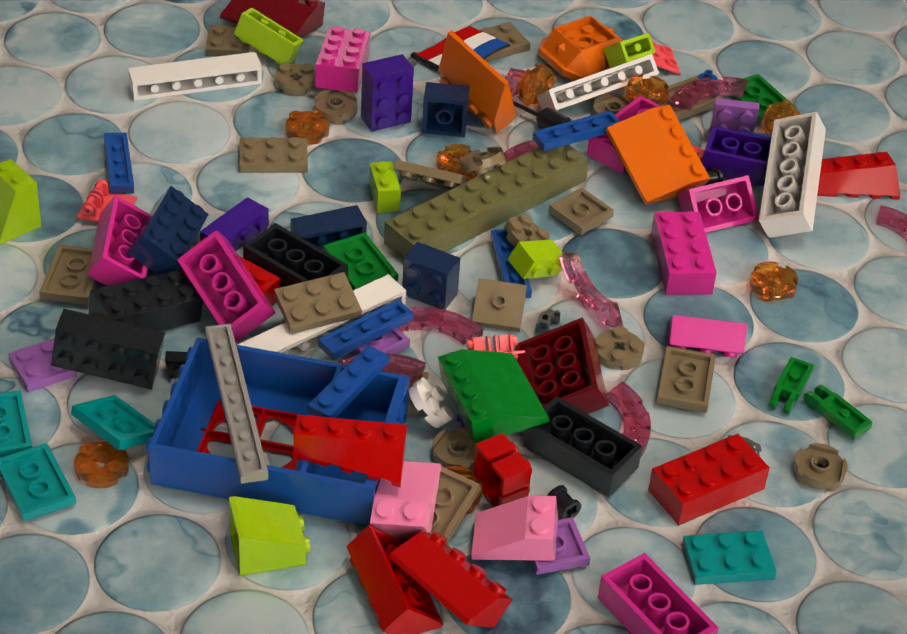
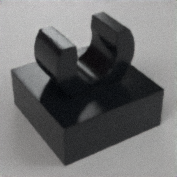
[165,351,187,378]

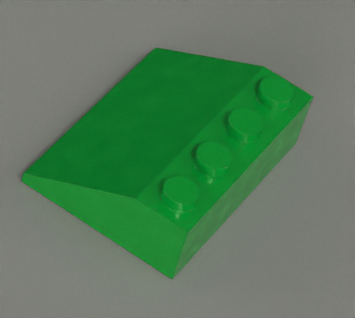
[438,349,549,445]

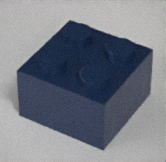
[422,82,470,137]
[402,242,461,311]

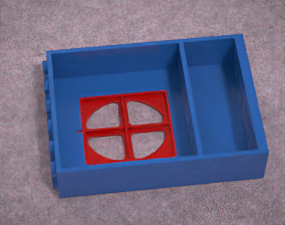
[145,337,410,526]

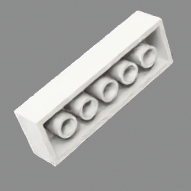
[759,112,826,238]

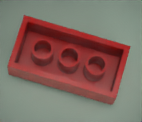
[648,433,770,526]

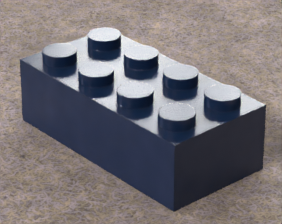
[127,186,209,275]

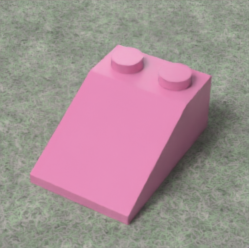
[370,461,441,539]
[471,496,558,561]

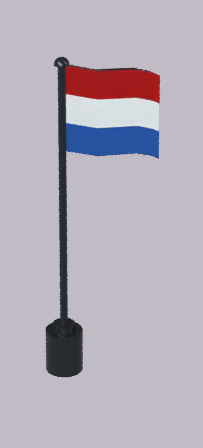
[410,26,571,129]

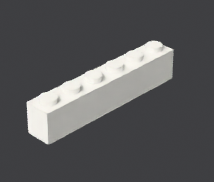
[128,52,262,101]
[537,54,659,111]

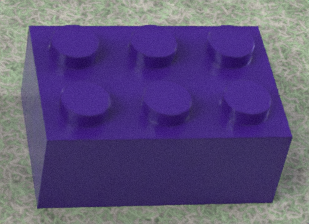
[361,54,414,132]
[702,126,771,186]

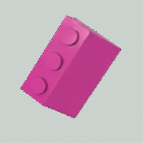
[677,175,759,232]
[668,315,747,358]

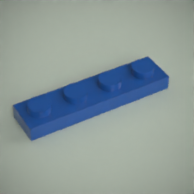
[532,111,621,152]
[104,132,134,194]
[490,229,532,298]
[318,300,413,360]
[308,345,390,418]

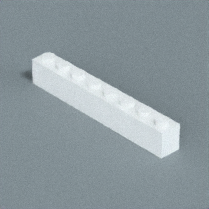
[238,274,406,357]

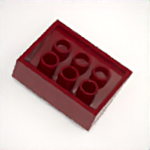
[220,0,325,38]
[515,317,609,414]

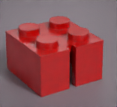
[472,433,532,507]

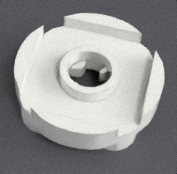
[409,377,454,428]

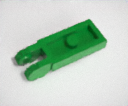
[769,357,815,414]
[803,384,872,440]

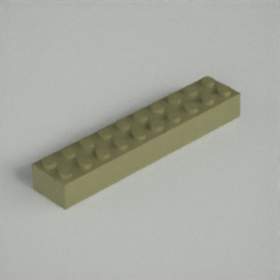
[384,145,589,260]

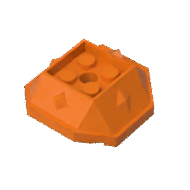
[538,15,624,81]

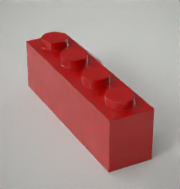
[817,152,900,200]
[293,414,407,488]

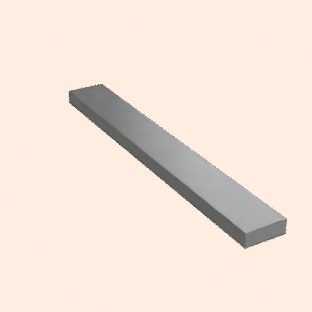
[205,324,268,484]

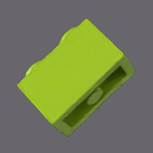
[603,33,656,68]
[369,161,401,213]
[508,239,567,279]

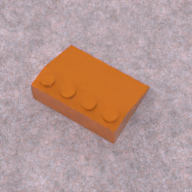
[438,30,517,133]
[605,105,710,205]

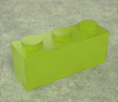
[234,8,304,65]

